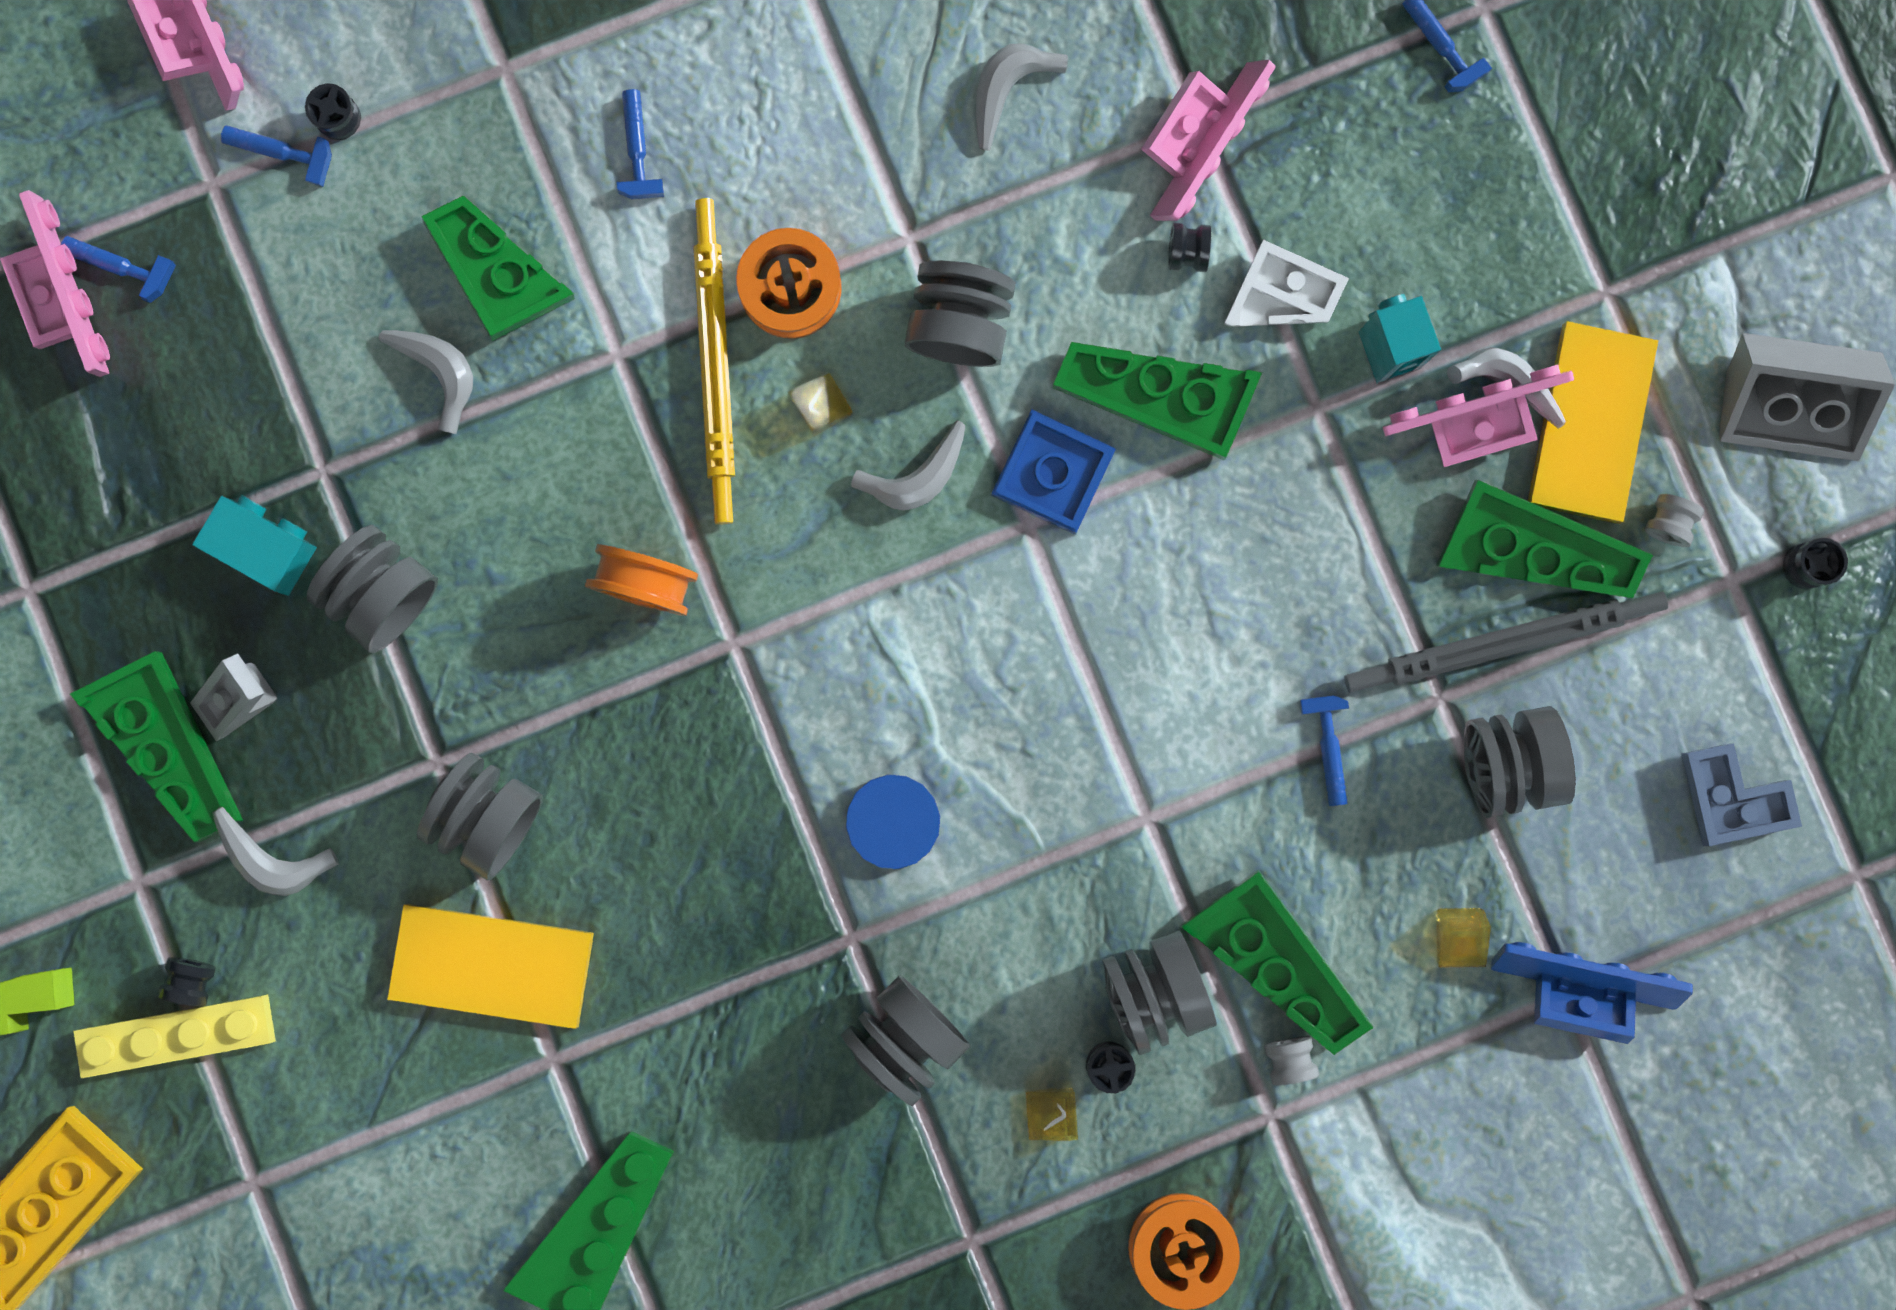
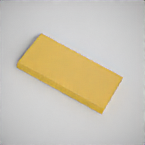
[1528,321,1659,524]
[387,904,594,1029]
[0,1106,143,1310]

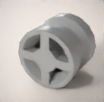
[1644,494,1704,547]
[1264,1036,1319,1085]

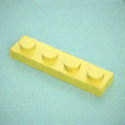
[73,995,276,1078]

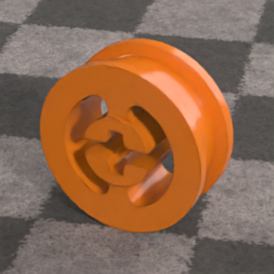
[736,228,842,339]
[585,544,699,616]
[1128,1193,1240,1310]

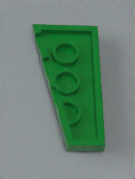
[1052,342,1263,461]
[1436,480,1653,598]
[70,651,243,842]
[1181,869,1373,1055]
[503,1131,674,1310]

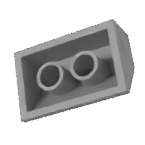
[1719,333,1895,461]

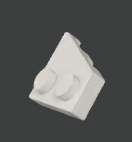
[1224,240,1349,327]

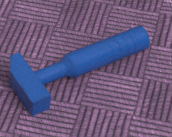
[1402,0,1492,92]
[617,89,664,200]
[221,125,332,187]
[61,236,176,303]
[1300,695,1349,806]

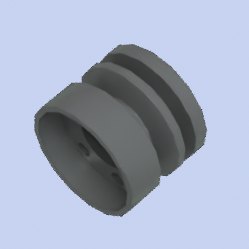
[905,260,1016,367]
[307,525,438,653]
[1464,706,1576,818]
[417,753,543,881]
[1102,930,1217,1055]
[841,975,970,1106]

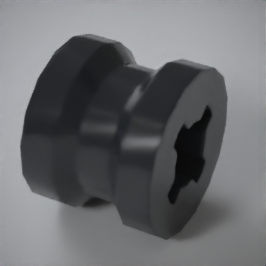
[305,83,361,140]
[1168,223,1211,272]
[157,957,216,1006]
[1086,1041,1136,1094]

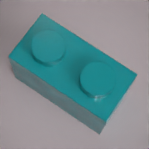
[1358,294,1442,384]
[192,495,317,596]

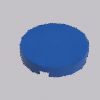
[846,775,940,869]

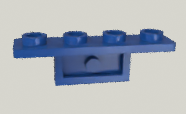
[1491,942,1693,1044]

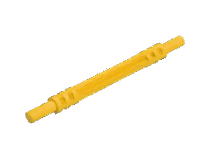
[693,198,735,525]

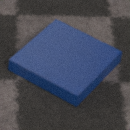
[991,409,1116,535]

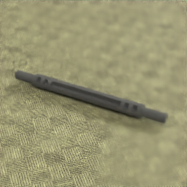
[1344,592,1668,693]

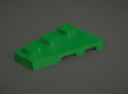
[421,196,575,341]

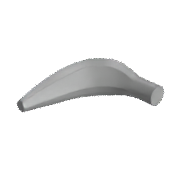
[976,43,1068,151]
[378,330,473,434]
[1447,347,1566,429]
[851,420,965,510]
[213,807,339,896]

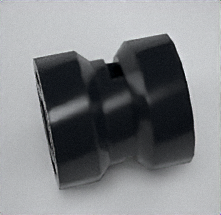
[1782,538,1848,589]

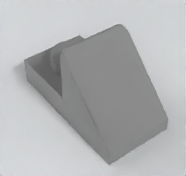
[190,654,277,741]

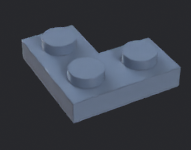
[1681,743,1802,846]

